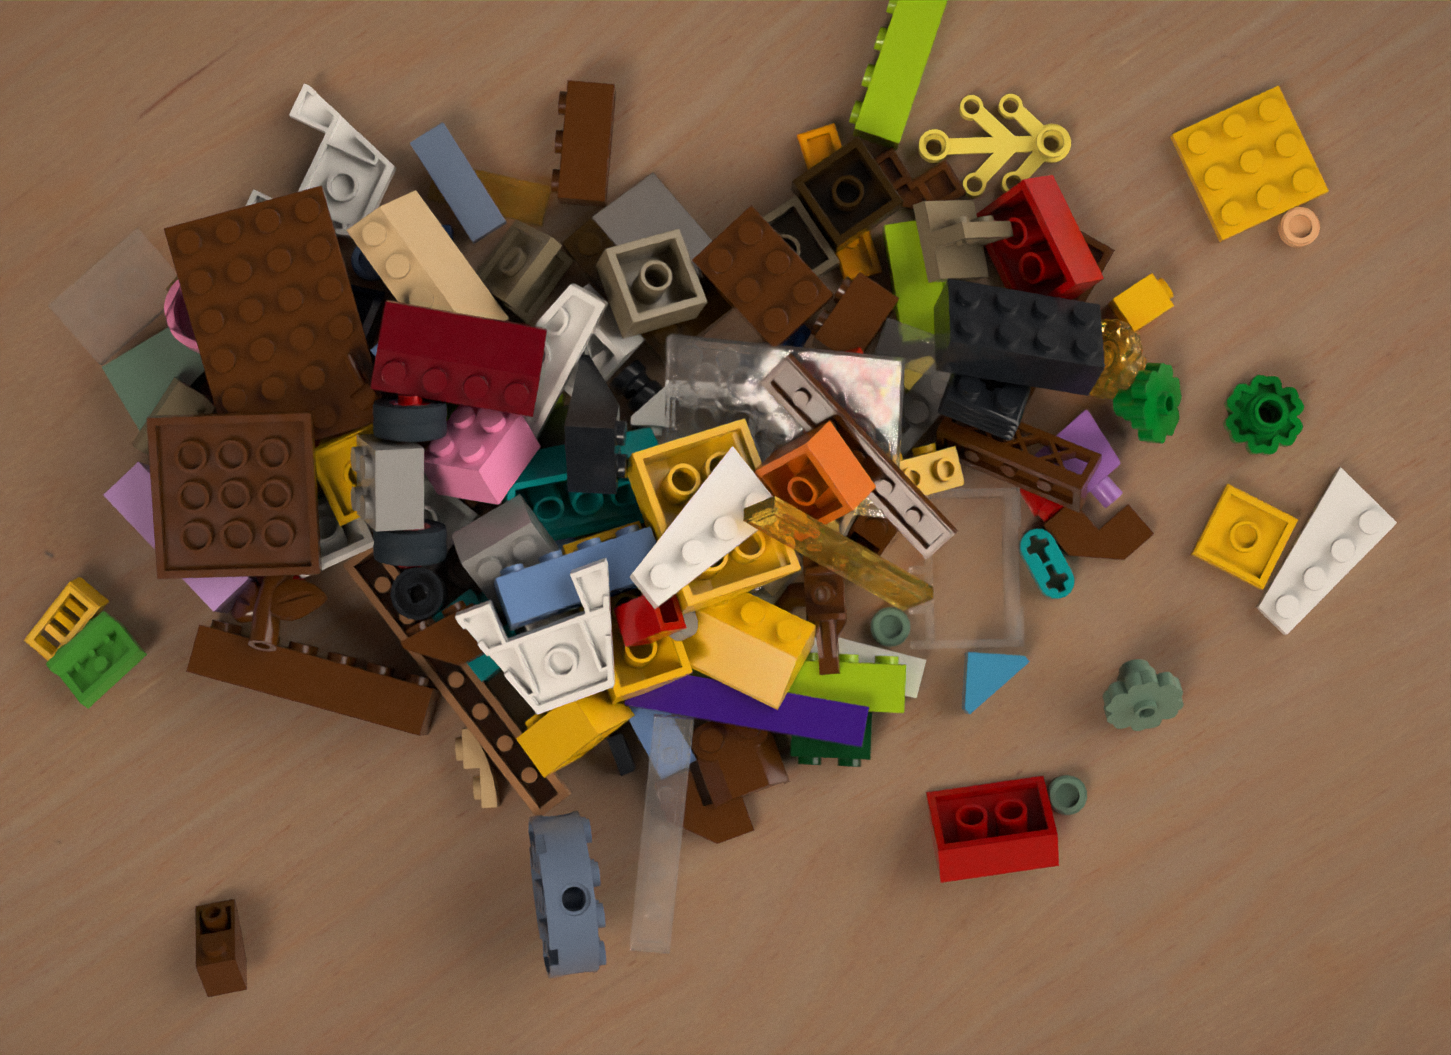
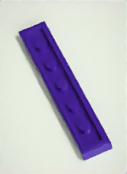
[624,675,869,748]

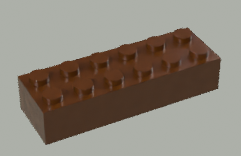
[186,620,440,736]

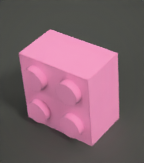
[424,404,541,505]

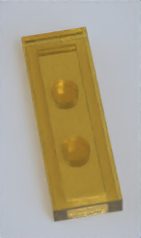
[427,169,551,227]

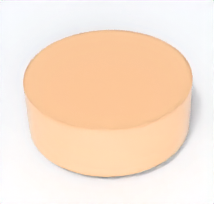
[1278,207,1320,248]

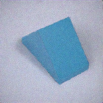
[962,652,1030,714]

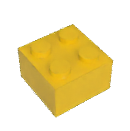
[516,690,635,778]

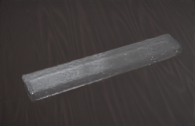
[629,714,694,954]

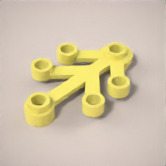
[918,94,1071,198]

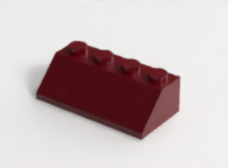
[370,300,547,417]

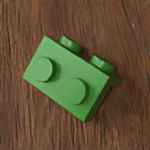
[46,611,147,709]

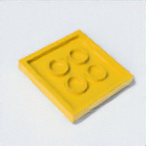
[1170,85,1329,242]

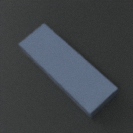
[410,122,507,244]

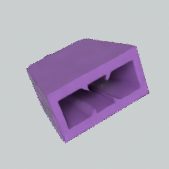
[1034,410,1123,508]

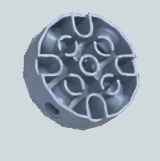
[528,811,606,979]

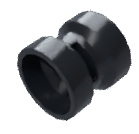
[609,359,663,413]

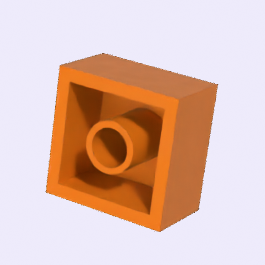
[753,420,876,538]

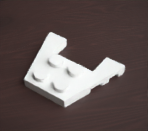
[246,83,396,238]
[455,558,615,714]

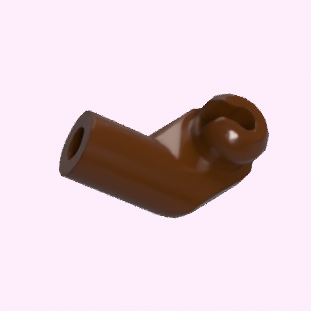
[775,582,828,614]

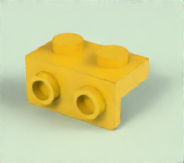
[888,443,964,496]

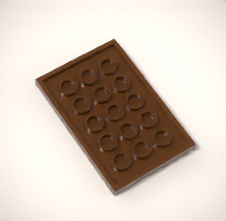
[164,185,383,441]

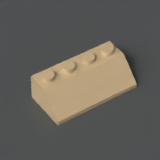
[347,190,510,321]

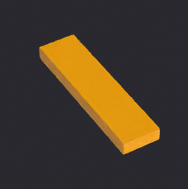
[797,123,882,281]

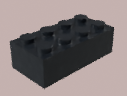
[934,278,1105,396]

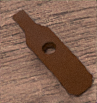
[801,520,847,675]

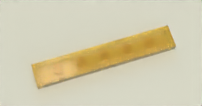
[743,496,934,611]

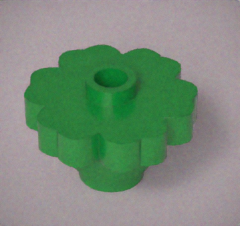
[1113,362,1182,444]
[1223,375,1304,456]

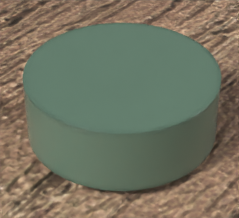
[870,607,910,647]
[1047,775,1087,815]

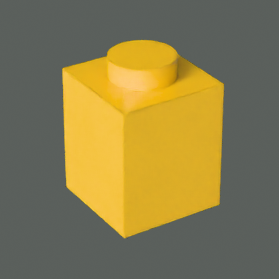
[1108,273,1174,336]

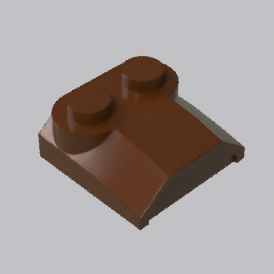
[687,721,790,809]

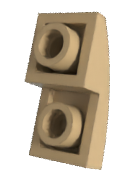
[455,728,500,808]

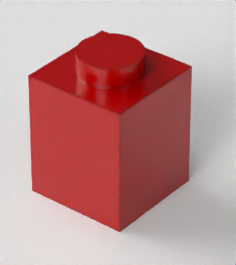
[613,594,687,647]

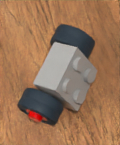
[351,394,447,569]

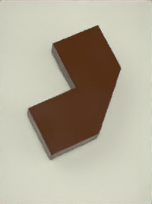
[874,147,967,211]
[1042,504,1154,560]
[653,769,754,844]

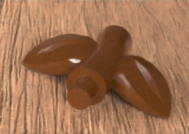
[231,575,328,652]

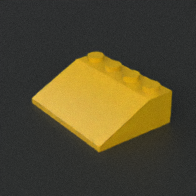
[627,418,801,615]

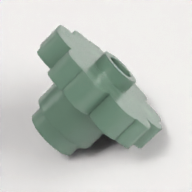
[1102,659,1184,731]

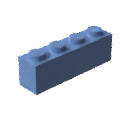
[494,524,656,631]

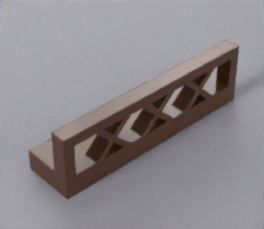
[936,416,1102,512]

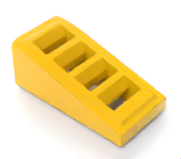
[24,577,109,661]

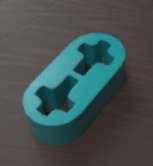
[1018,529,1075,599]

